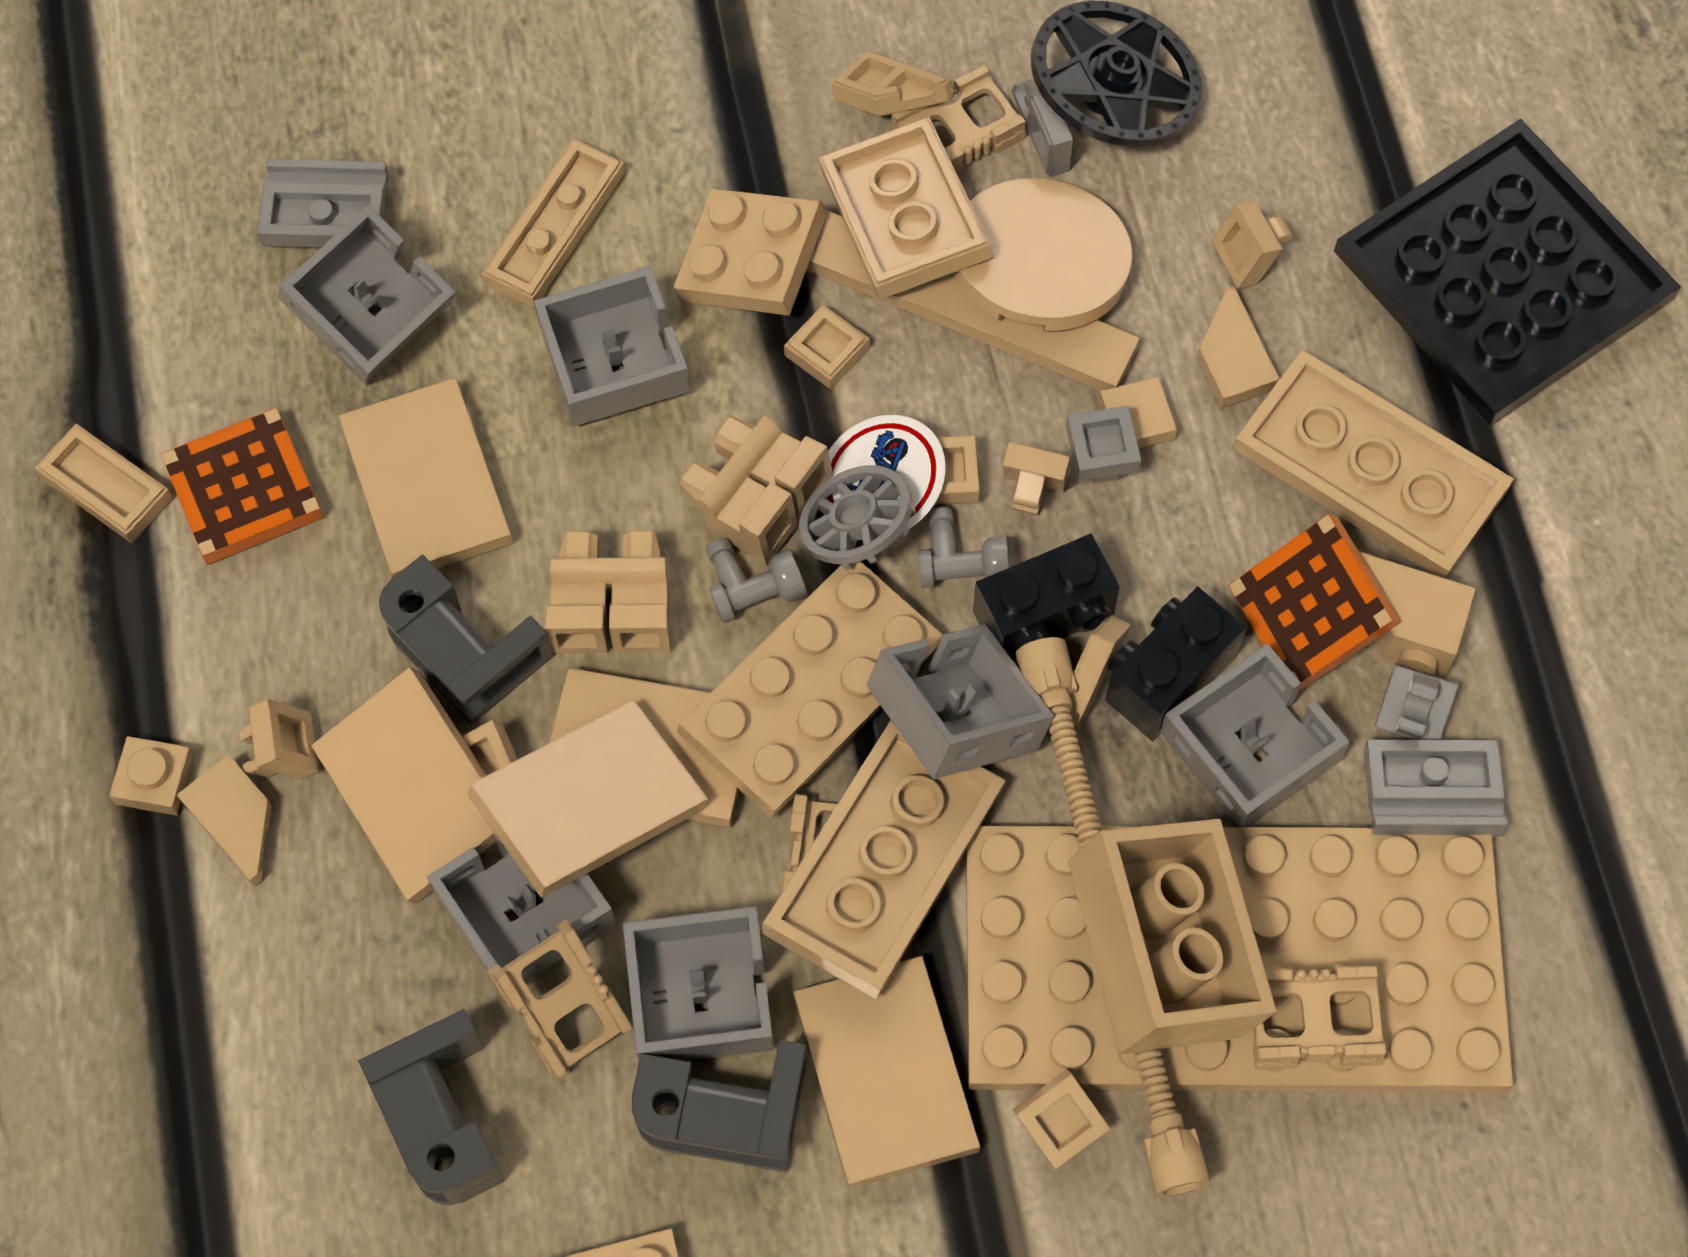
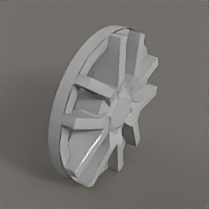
[799,465,916,569]

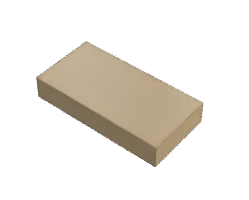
[34,424,173,544]

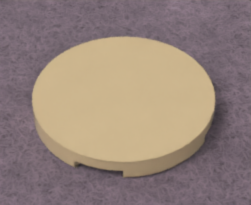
[953,178,1132,331]

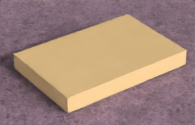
[818,117,993,300]
[338,378,513,578]
[311,667,496,903]
[549,667,739,828]
[468,700,708,898]
[793,956,980,1189]

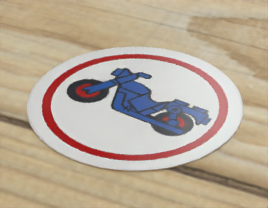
[823,415,946,540]

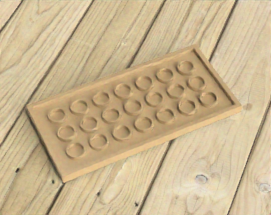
[966,826,1513,1093]

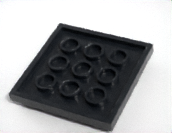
[1334,118,1681,425]

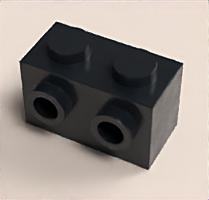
[973,533,1120,660]
[1105,586,1247,742]

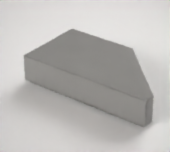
[1011,79,1073,177]

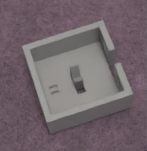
[278,205,455,384]
[534,266,690,427]
[866,624,1054,780]
[1160,643,1350,827]
[427,833,616,984]
[623,906,774,1062]

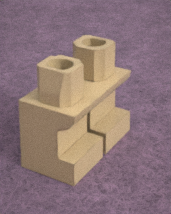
[680,415,833,566]
[545,531,671,653]

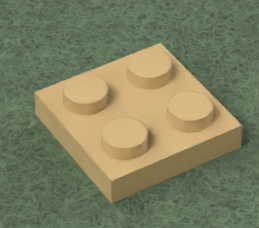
[673,189,826,316]

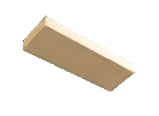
[481,138,626,309]

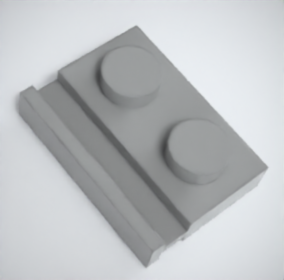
[257,159,389,248]
[1364,739,1508,837]

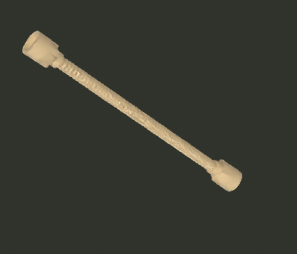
[1016,637,1211,1197]

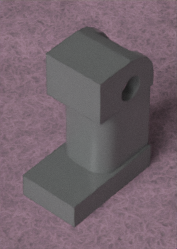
[379,554,554,726]
[358,1009,504,1205]
[632,1040,807,1173]

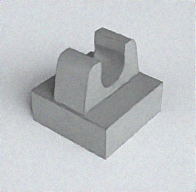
[1066,406,1142,484]
[1375,663,1458,740]

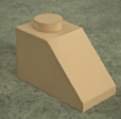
[1358,551,1476,679]

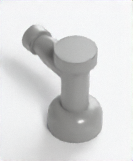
[918,507,1009,588]
[706,539,808,623]

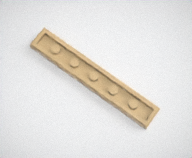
[806,209,1140,391]

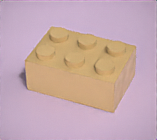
[1068,819,1277,1054]

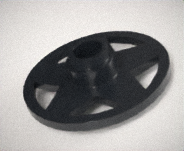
[1030,1,1202,147]

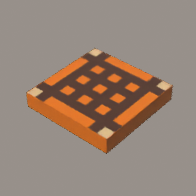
[161,407,324,565]
[1228,514,1401,692]

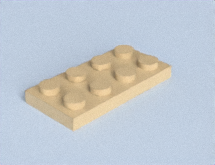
[1233,349,1514,578]
[677,561,943,819]
[760,720,1006,1000]

